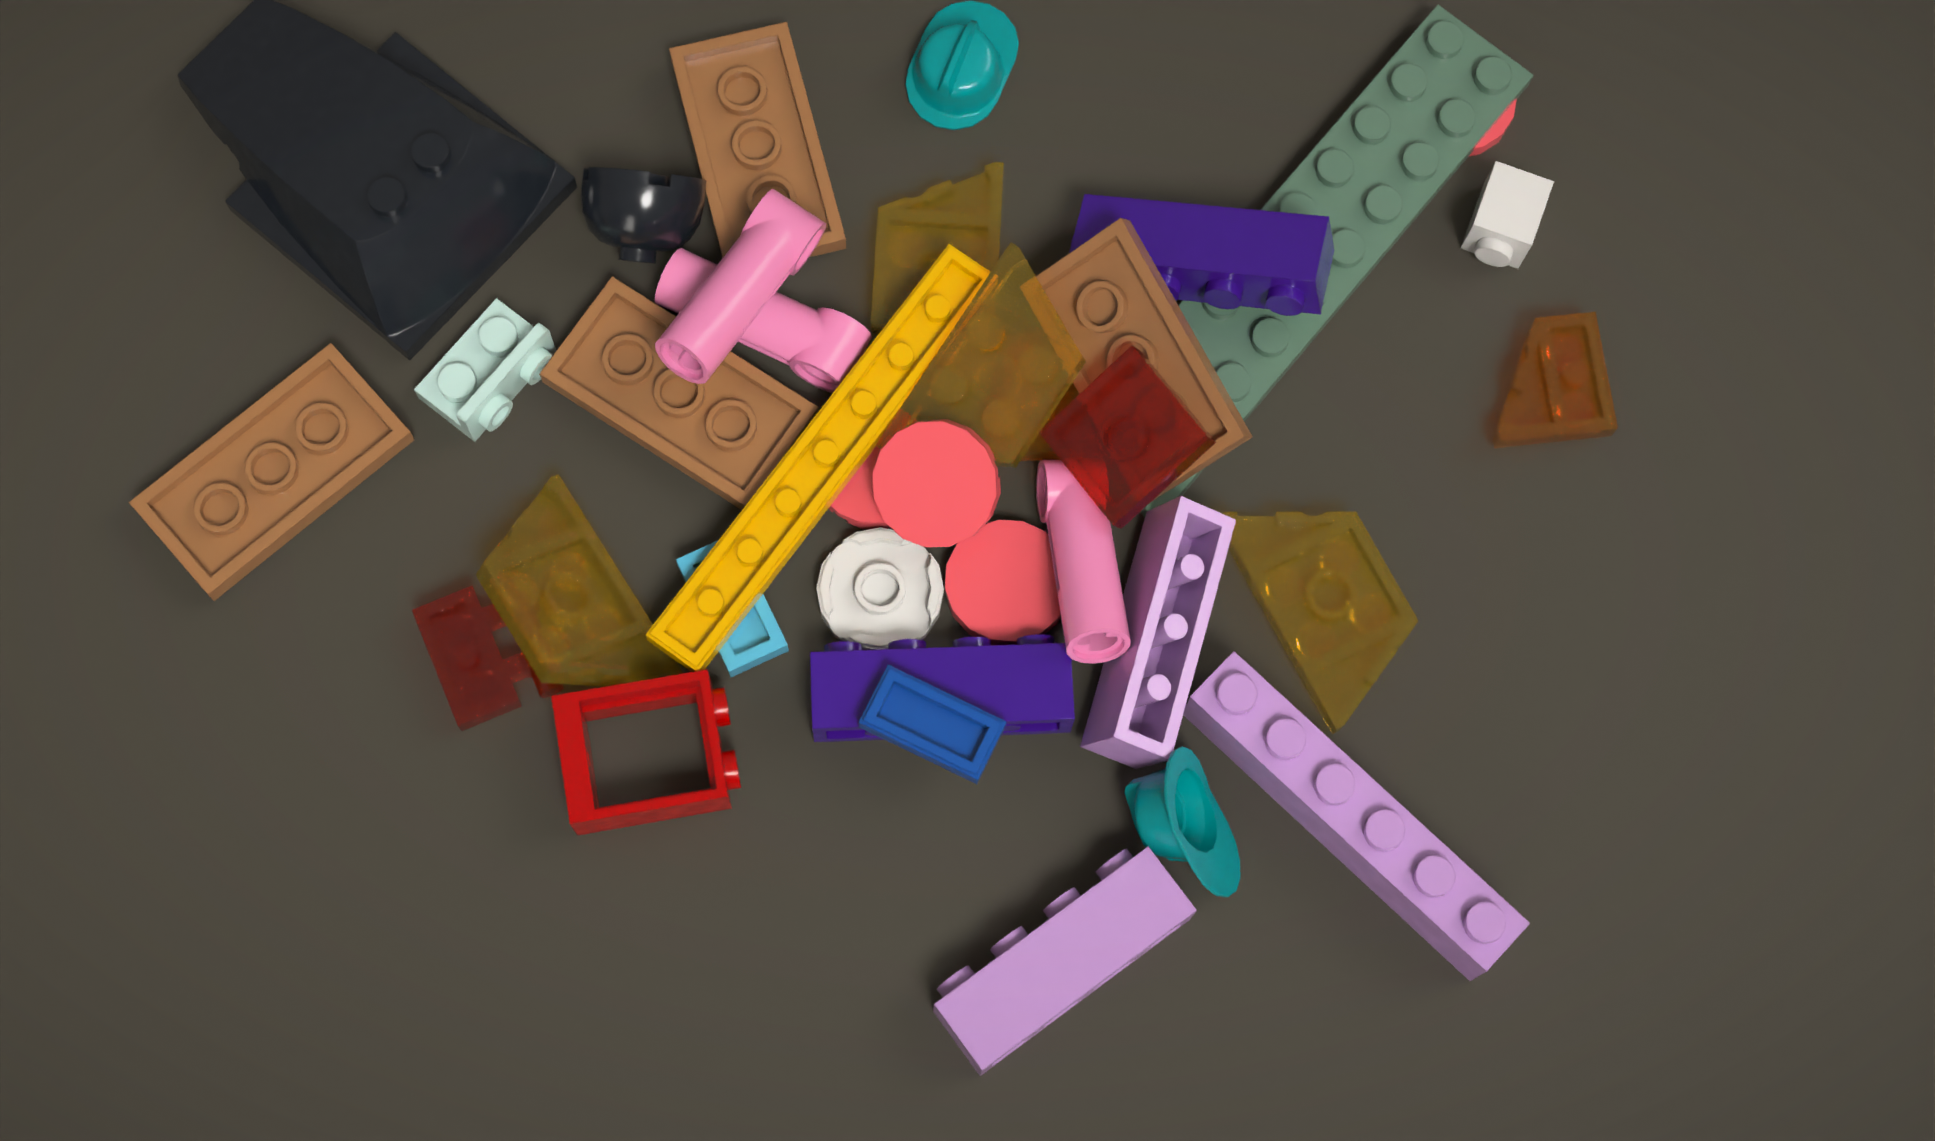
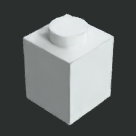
[1461,161,1554,269]

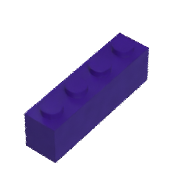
[1069,194,1335,316]
[810,634,1075,742]

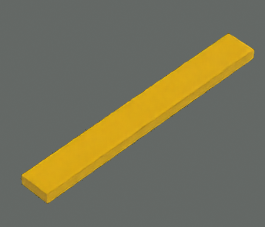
[645,244,1000,672]

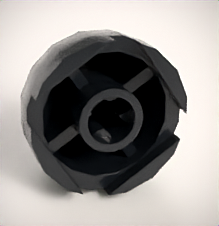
[581,167,707,264]

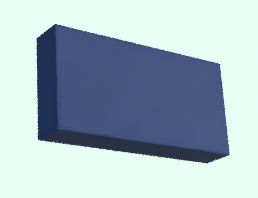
[859,665,1007,784]

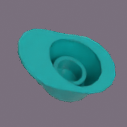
[906,0,1019,130]
[1125,746,1241,898]

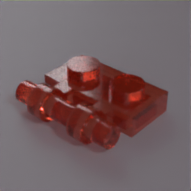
[412,572,564,731]

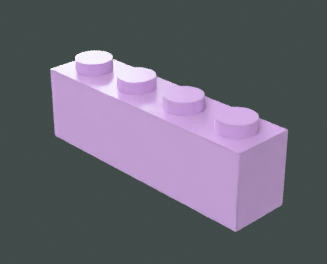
[1080,496,1236,769]
[933,846,1197,1076]

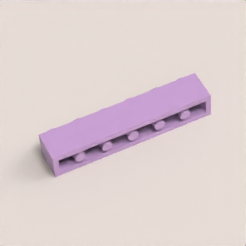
[1183,651,1530,981]

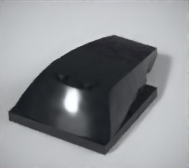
[177,0,577,361]

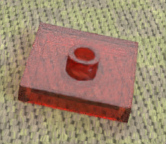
[1039,345,1216,529]

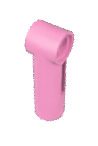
[655,189,826,384]
[655,248,872,393]
[1036,459,1131,664]

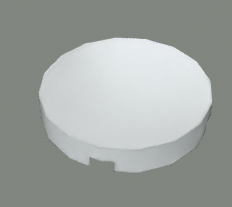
[816,527,944,650]

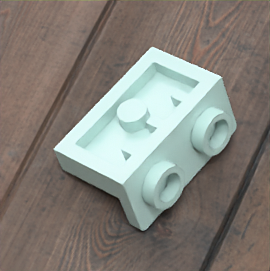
[414,298,556,442]

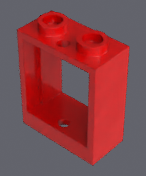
[551,669,741,836]

